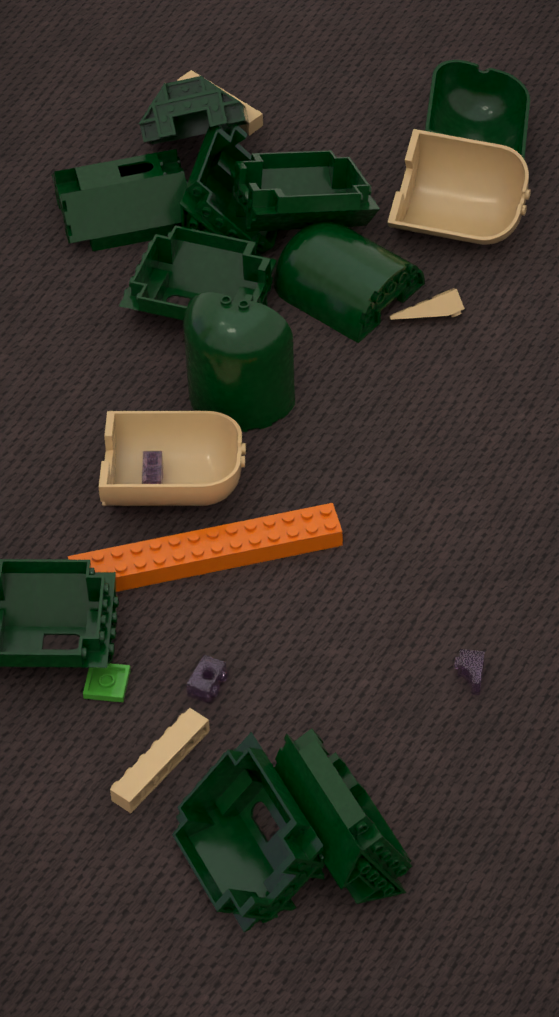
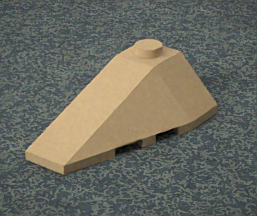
[389,288,465,320]

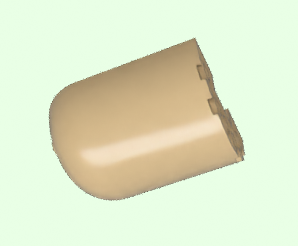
[387,129,531,245]
[99,411,246,506]

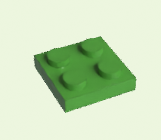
[83,663,131,702]

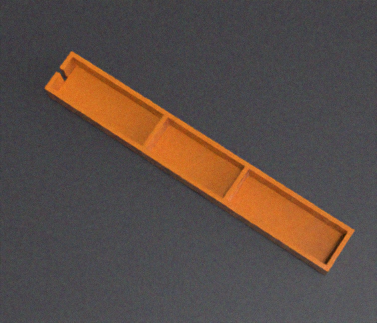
[68,503,343,592]

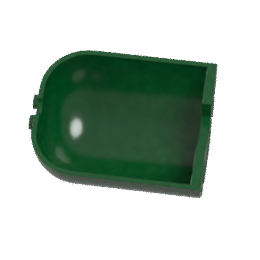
[424,60,530,159]
[274,222,425,343]
[183,292,295,432]

